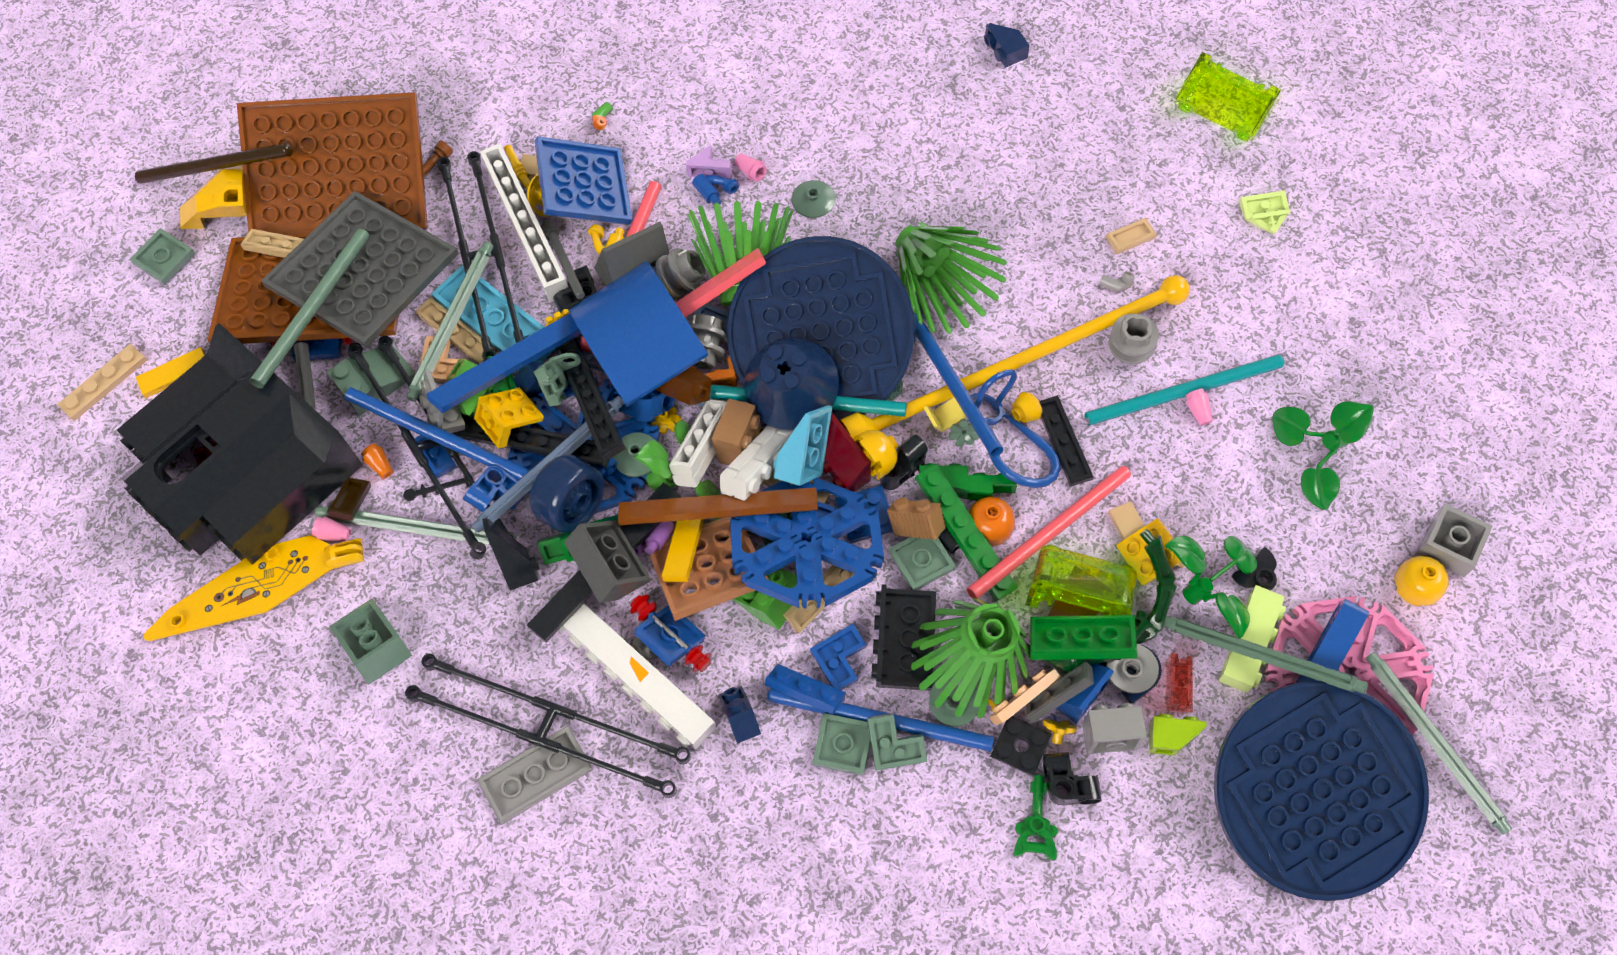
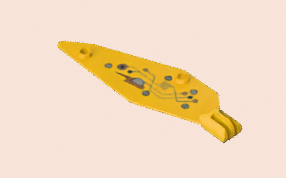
[144,535,364,642]

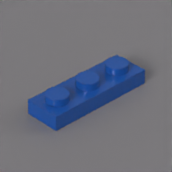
[765,664,846,715]

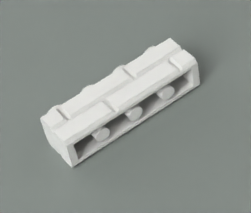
[669,400,727,488]
[720,425,793,501]

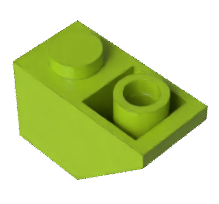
[1149,714,1207,756]

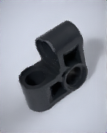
[553,265,597,312]
[880,435,928,490]
[1043,752,1102,805]

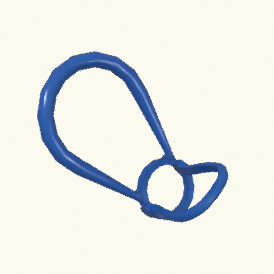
[970,369,1061,488]

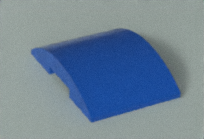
[569,261,709,407]

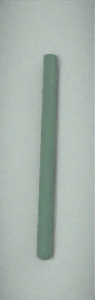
[250,229,369,388]

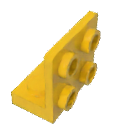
[474,388,544,449]
[1117,518,1185,586]

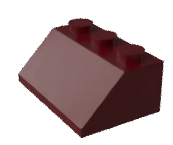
[823,412,871,492]

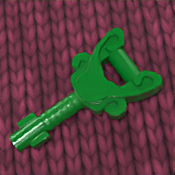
[1014,775,1058,861]

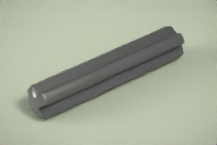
[294,342,316,408]

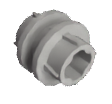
[653,248,705,298]
[1108,313,1159,365]
[689,314,727,369]

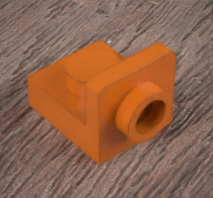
[706,357,738,387]

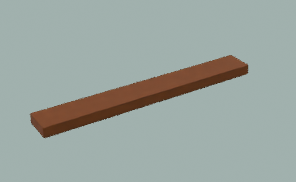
[618,487,818,525]

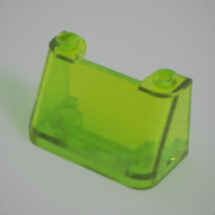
[1175,52,1281,142]
[1025,545,1137,615]

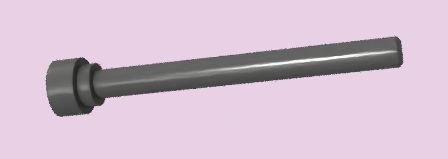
[540,220,585,299]

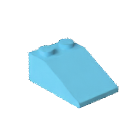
[773,405,832,486]

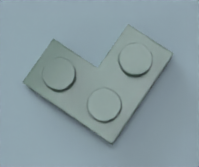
[867,713,927,771]

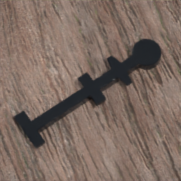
[403,476,471,501]

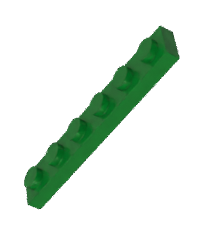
[915,464,1018,602]

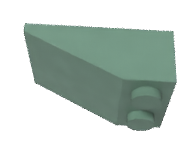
[326,345,416,416]
[329,598,412,685]

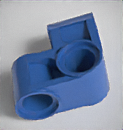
[610,390,675,422]
[463,466,528,512]

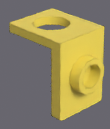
[924,398,967,432]

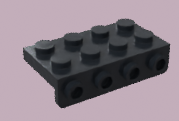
[871,584,937,691]

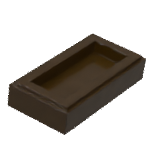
[328,478,371,521]

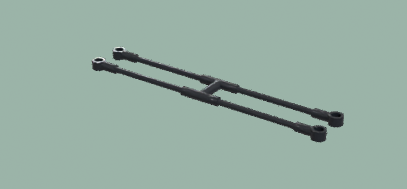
[437,151,524,361]
[347,336,517,560]
[405,653,691,798]

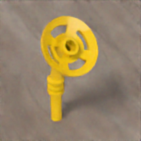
[504,144,551,217]

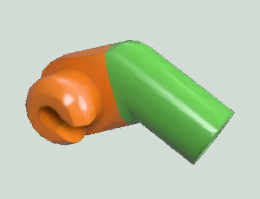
[592,101,613,130]

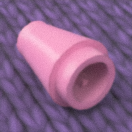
[734,153,767,181]
[1185,389,1213,426]
[312,516,351,542]

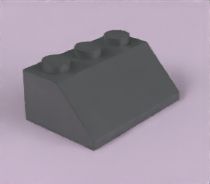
[594,222,670,286]
[564,520,652,603]

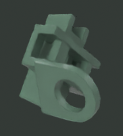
[534,353,581,406]

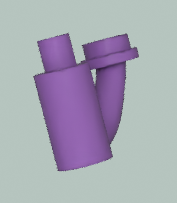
[634,521,675,556]

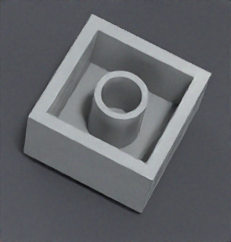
[1417,503,1493,577]
[1082,703,1147,754]

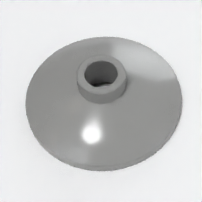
[1106,644,1159,694]

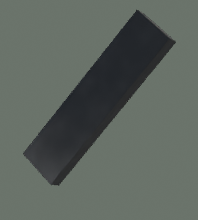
[1039,395,1094,487]

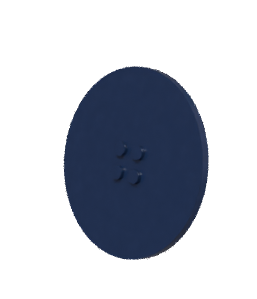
[727,236,916,420]
[1214,681,1429,901]

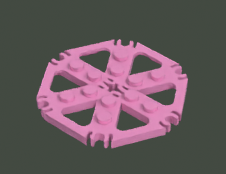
[1264,596,1434,735]

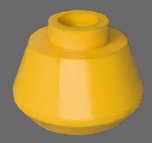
[1011,392,1042,423]

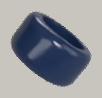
[530,455,604,533]

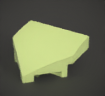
[1239,190,1291,234]

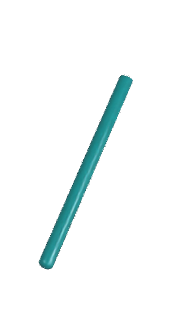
[1084,354,1285,426]
[710,385,907,417]

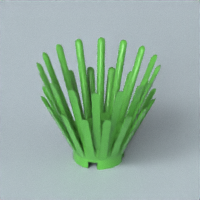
[687,201,794,306]
[895,222,1007,334]
[911,598,1031,718]

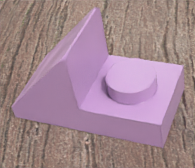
[686,145,732,179]

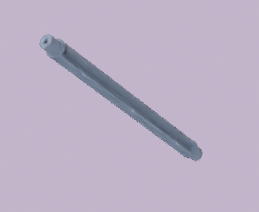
[471,396,625,533]

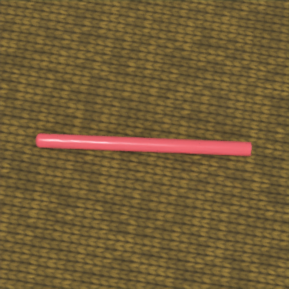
[579,181,662,352]
[966,466,1131,598]

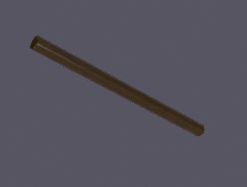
[135,143,294,184]

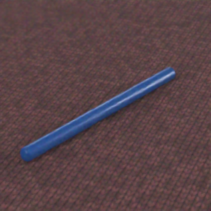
[914,313,1004,457]
[344,387,530,480]
[767,688,994,752]

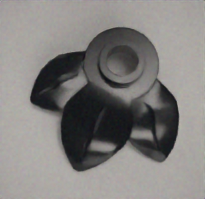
[1231,547,1277,591]

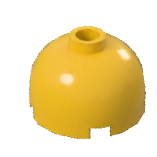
[853,430,898,480]
[1394,556,1449,607]

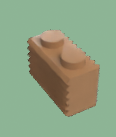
[887,498,946,540]

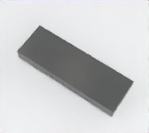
[1026,662,1094,723]

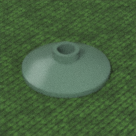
[792,180,836,218]
[612,433,656,477]
[929,674,979,726]

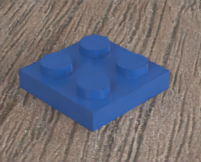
[835,485,893,544]

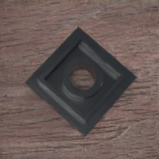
[990,716,1052,777]

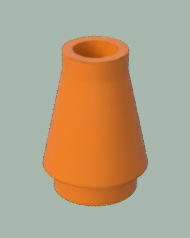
[361,443,394,480]

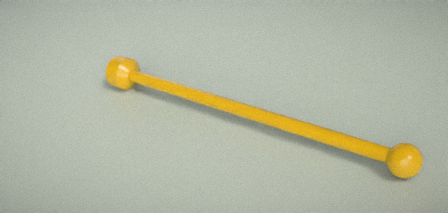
[839,275,1190,438]

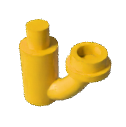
[588,224,625,255]

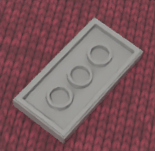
[477,726,593,825]

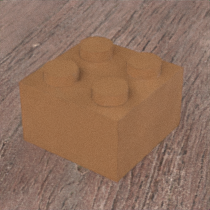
[711,399,763,465]

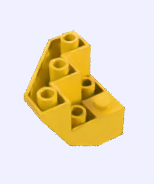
[180,165,247,229]

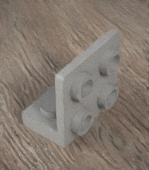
[419,370,465,433]

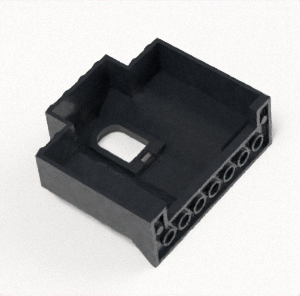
[116,323,363,565]

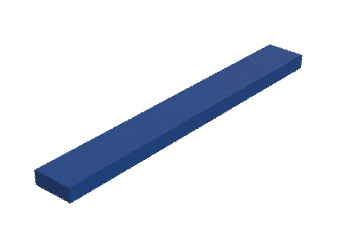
[427,313,582,413]

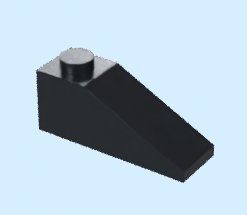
[482,518,540,591]

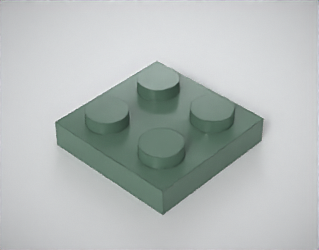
[129,228,196,285]
[888,537,956,590]
[812,713,871,776]

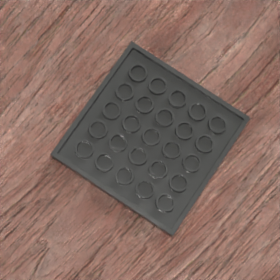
[261,191,459,348]

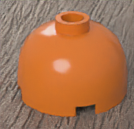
[969,497,1015,547]

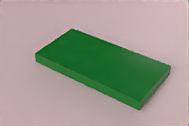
[1030,615,1137,660]

